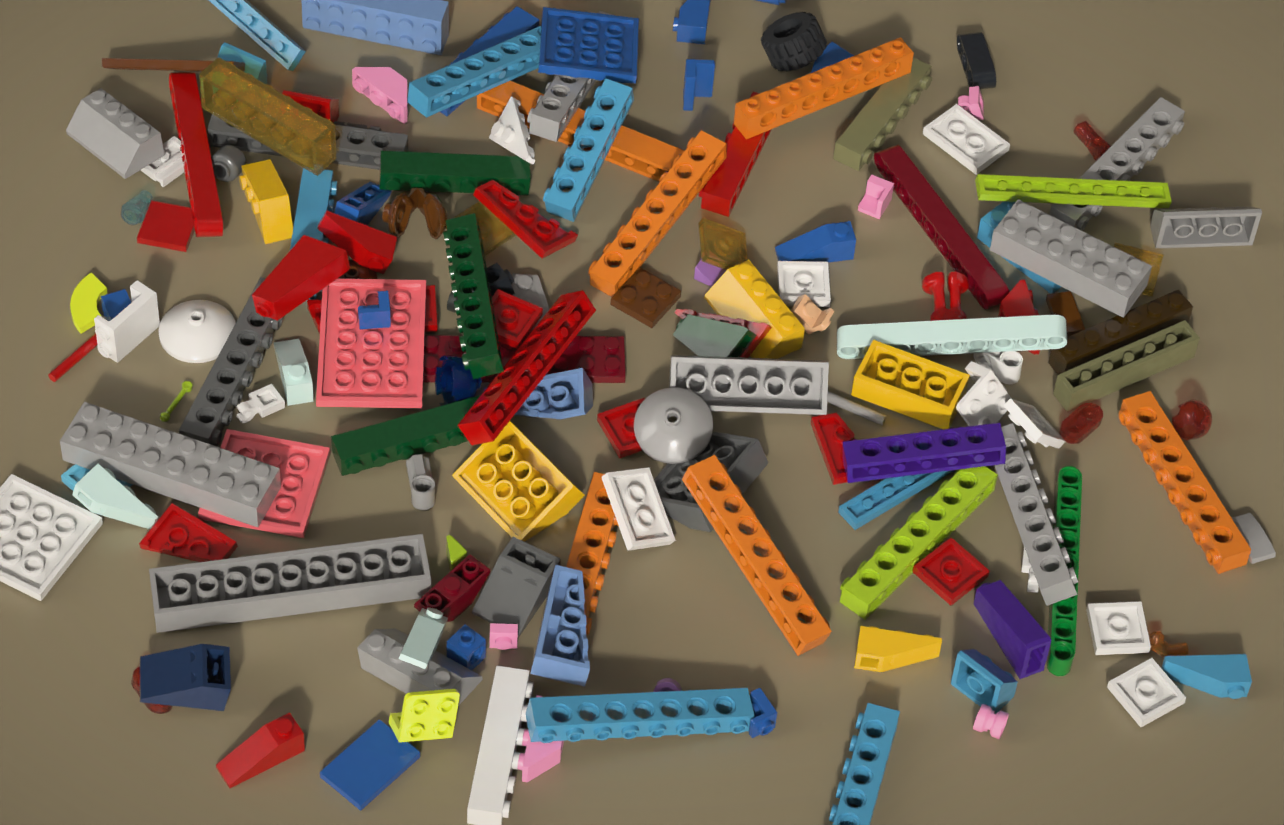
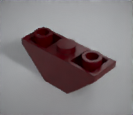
[414,554,490,622]

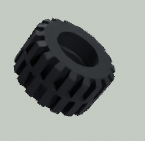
[761,12,827,72]

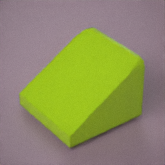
[446,534,467,571]

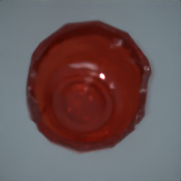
[1172,399,1212,441]

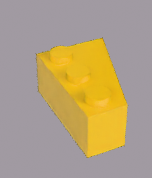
[239,159,293,244]

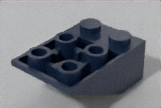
[140,644,231,711]

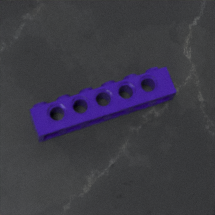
[842,423,1006,483]

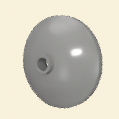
[634,387,713,464]

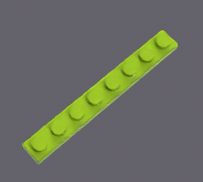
[975,174,1172,209]

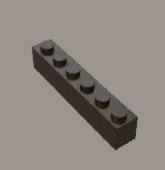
[1048,289,1193,375]

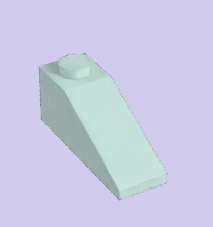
[274,339,313,406]
[399,608,448,669]

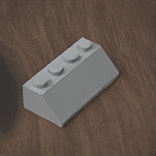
[66,88,165,179]
[1150,207,1262,248]
[357,628,483,706]

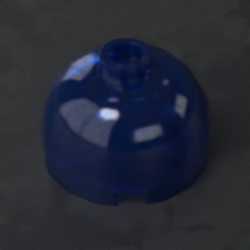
[435,355,481,406]

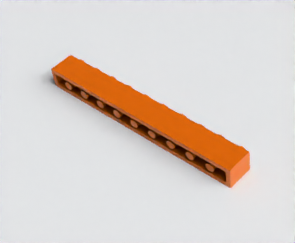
[477,81,700,182]

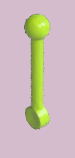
[160,381,192,422]

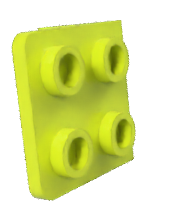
[389,689,460,742]

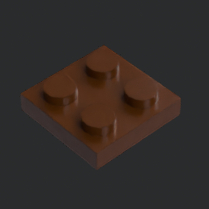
[610,268,681,328]

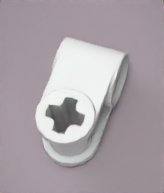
[974,351,1023,384]

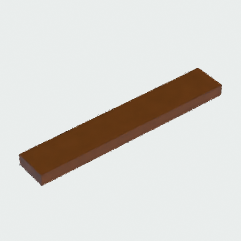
[102,58,245,73]

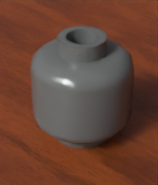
[211,145,246,182]

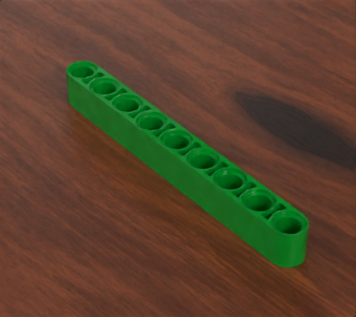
[1047,466,1082,676]

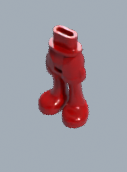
[922,272,969,321]

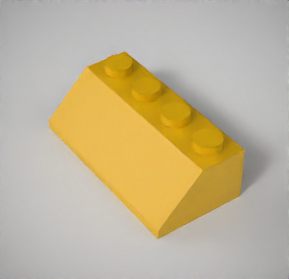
[704,260,805,359]

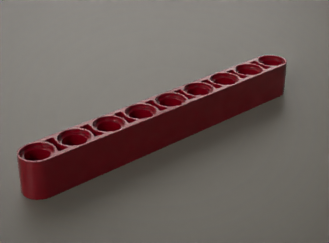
[874,145,1009,310]

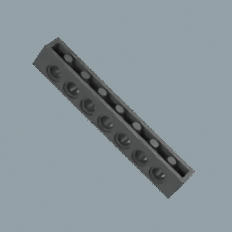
[207,108,408,170]
[179,277,283,446]

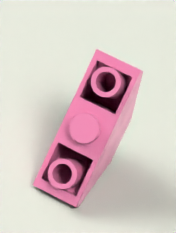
[352,67,408,124]
[518,695,564,782]

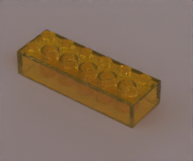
[199,57,337,176]

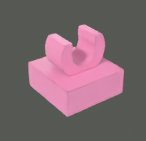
[958,86,984,120]

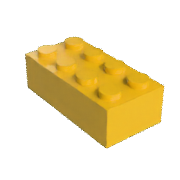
[851,340,970,430]

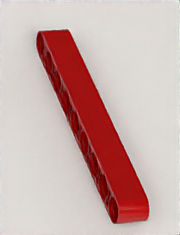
[169,72,223,237]

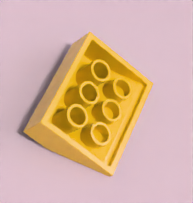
[452,421,585,542]

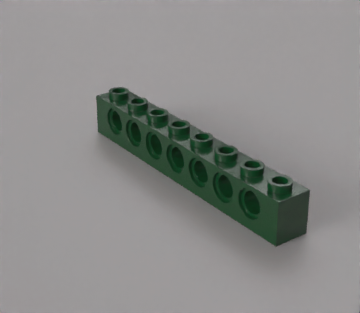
[443,213,504,379]

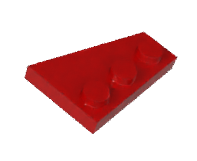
[811,413,856,485]
[139,503,238,562]

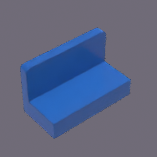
[683,59,715,111]

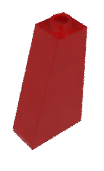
[252,235,350,321]

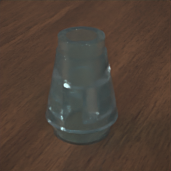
[121,190,153,225]

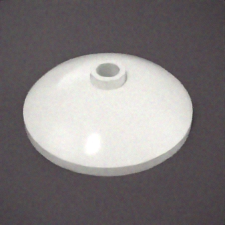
[159,300,236,363]

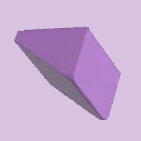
[694,252,727,287]

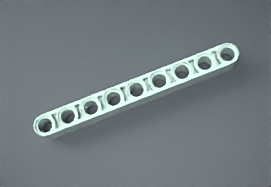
[837,315,1067,359]

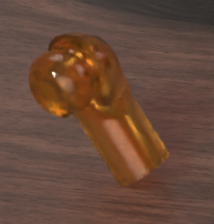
[1149,631,1188,657]

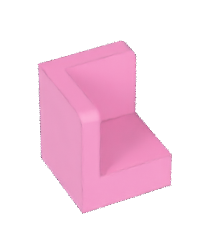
[858,175,894,219]

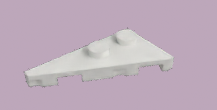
[489,97,535,164]

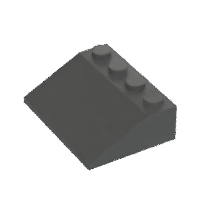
[654,432,769,532]

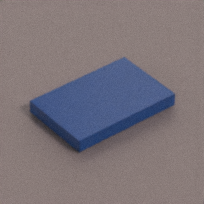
[320,719,420,811]

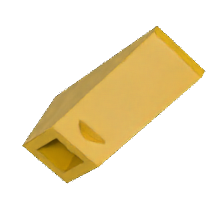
[854,626,942,672]

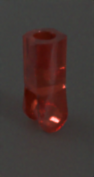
[1074,121,1111,161]

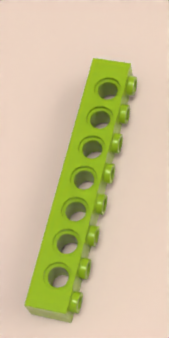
[840,466,998,620]

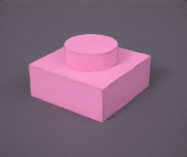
[490,623,518,650]

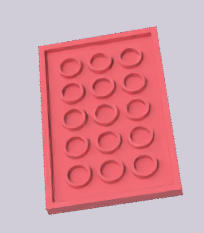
[316,279,426,408]

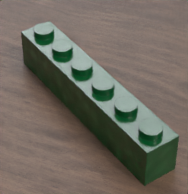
[379,151,531,195]
[331,395,481,476]

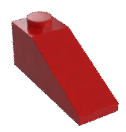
[317,210,397,274]
[216,712,305,788]

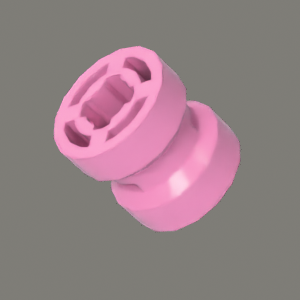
[973,704,1009,739]

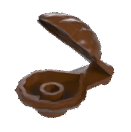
[382,188,447,239]

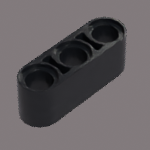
[957,32,997,89]

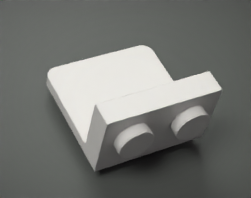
[956,361,1012,426]

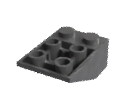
[472,537,561,636]

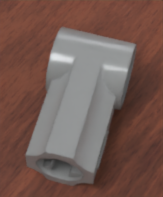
[406,454,435,510]

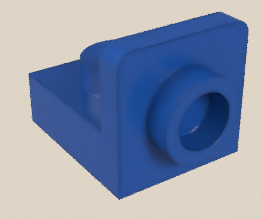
[749,688,777,738]

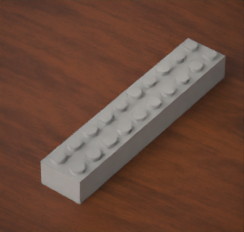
[149,534,431,633]

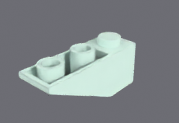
[72,464,158,529]

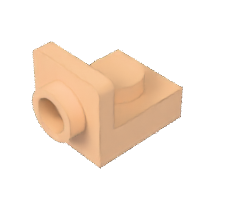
[790,294,834,335]

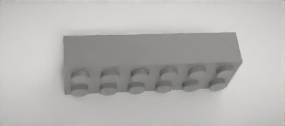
[990,199,1152,318]
[669,355,829,415]

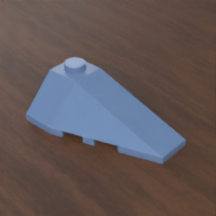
[484,368,593,419]

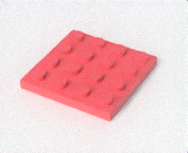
[198,429,330,538]

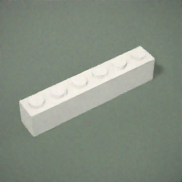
[467,666,534,825]

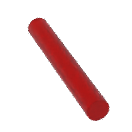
[48,333,98,382]

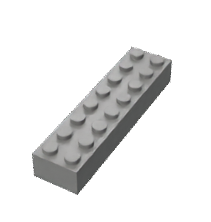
[60,402,281,527]

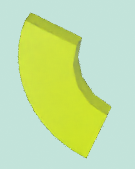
[70,272,107,334]

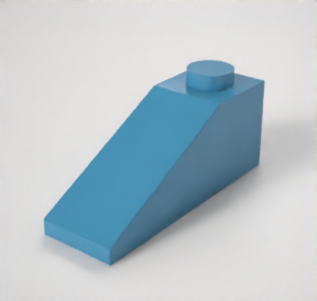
[1161,654,1252,699]

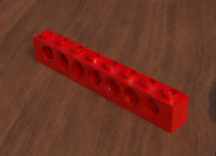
[458,290,596,445]

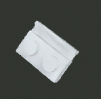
[141,136,184,187]

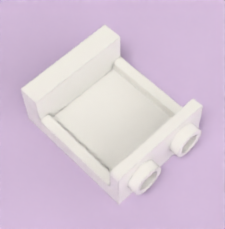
[94,280,160,363]

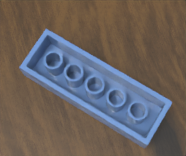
[301,0,449,55]

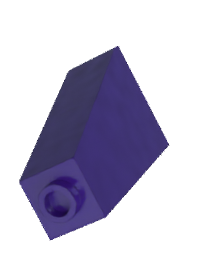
[973,580,1052,679]

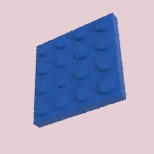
[538,7,639,84]

